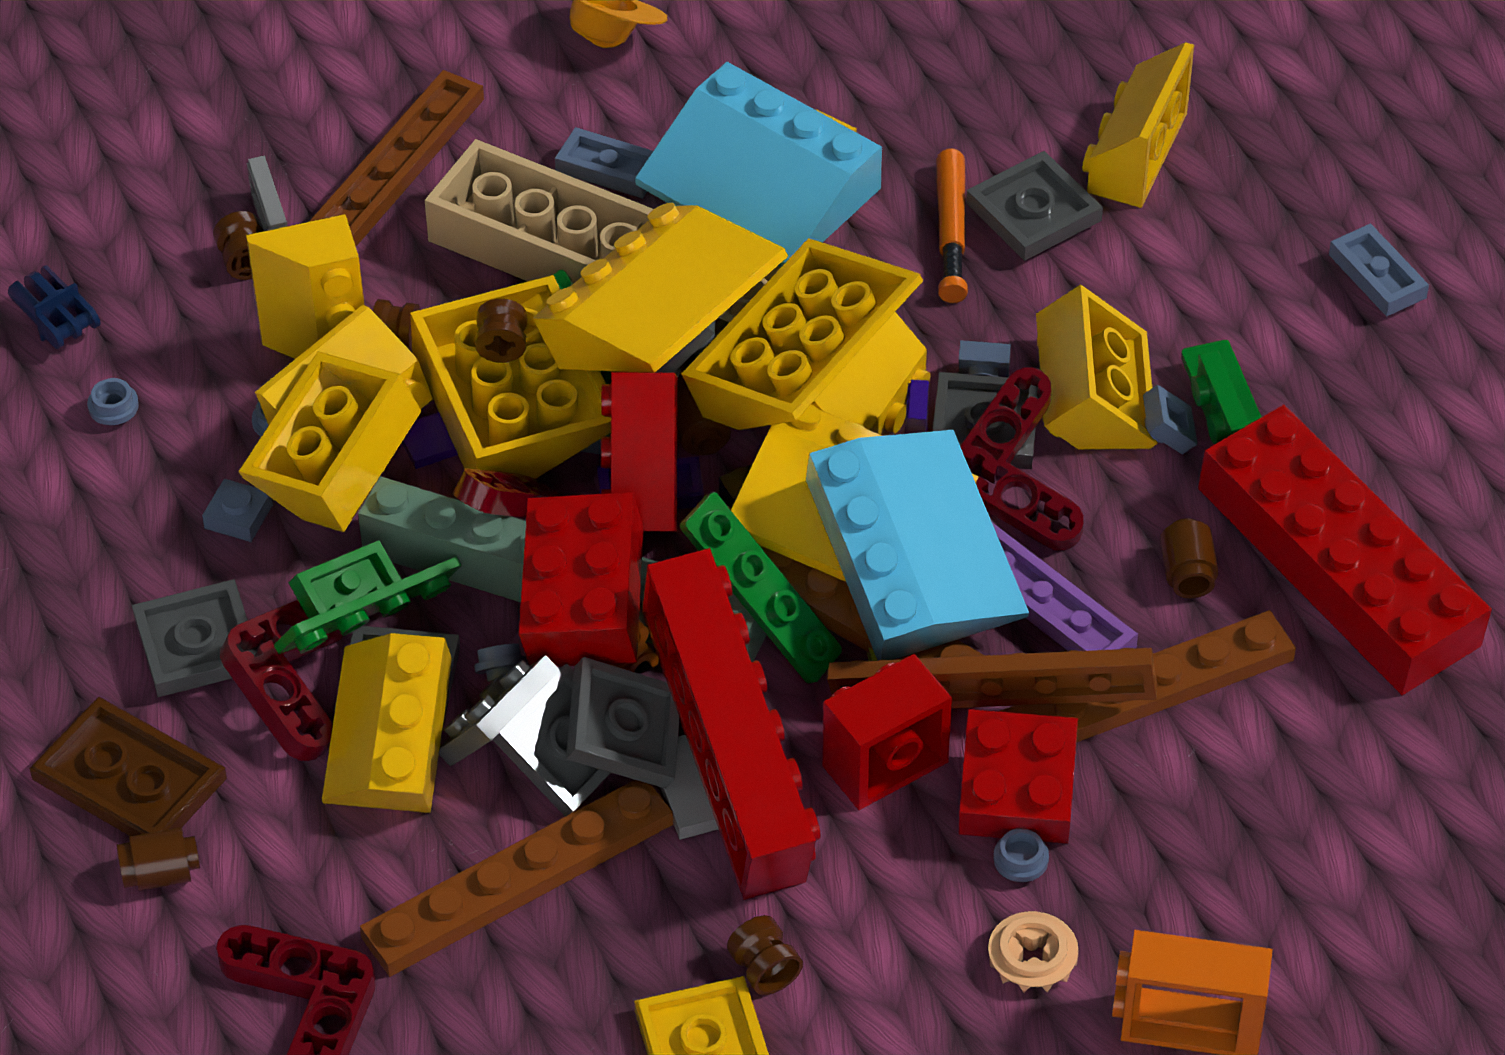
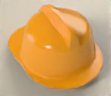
[569,0,667,48]

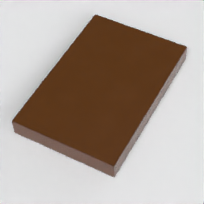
[29,696,227,836]

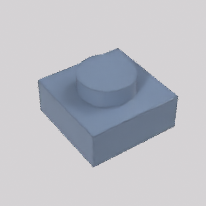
[959,340,1011,377]
[1143,385,1197,455]
[202,479,273,542]

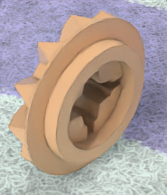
[988,911,1078,993]

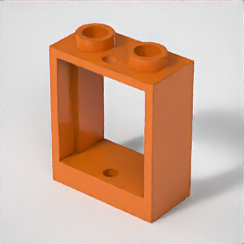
[1112,930,1273,1055]

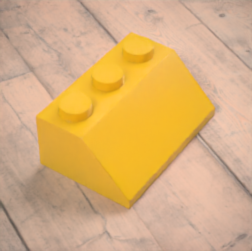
[1082,42,1194,208]
[246,214,365,359]
[1036,284,1158,450]
[255,305,433,425]
[811,312,930,436]
[238,351,421,532]
[322,633,452,813]

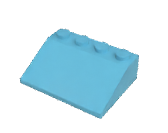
[635,62,882,268]
[806,430,1029,660]

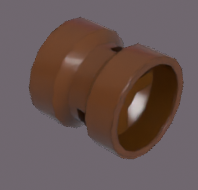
[213,211,263,280]
[727,915,803,995]

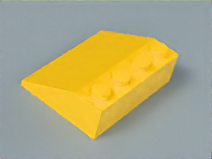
[532,203,788,373]
[682,238,923,430]
[410,275,611,479]
[731,404,979,582]

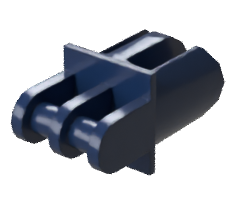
[8,265,101,349]

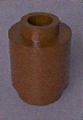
[677,382,731,455]
[1160,518,1218,599]
[117,827,200,891]

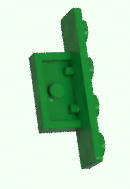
[1181,340,1261,444]
[680,492,842,684]
[274,540,462,654]

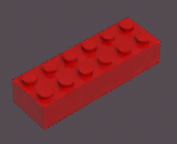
[1198,404,1492,696]
[642,548,821,900]

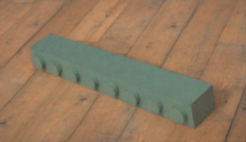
[358,476,767,662]

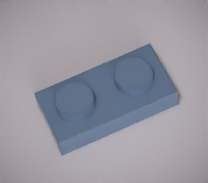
[555,127,653,199]
[1329,223,1429,317]

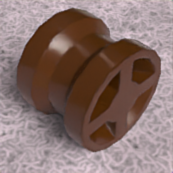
[373,299,420,352]
[475,299,527,363]

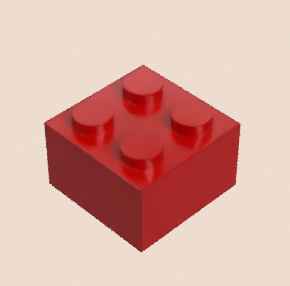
[823,653,952,810]
[959,709,1078,844]

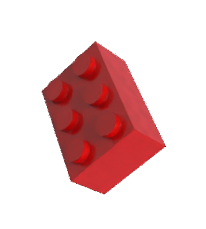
[601,372,678,531]
[519,492,643,667]

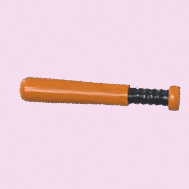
[936,148,968,303]

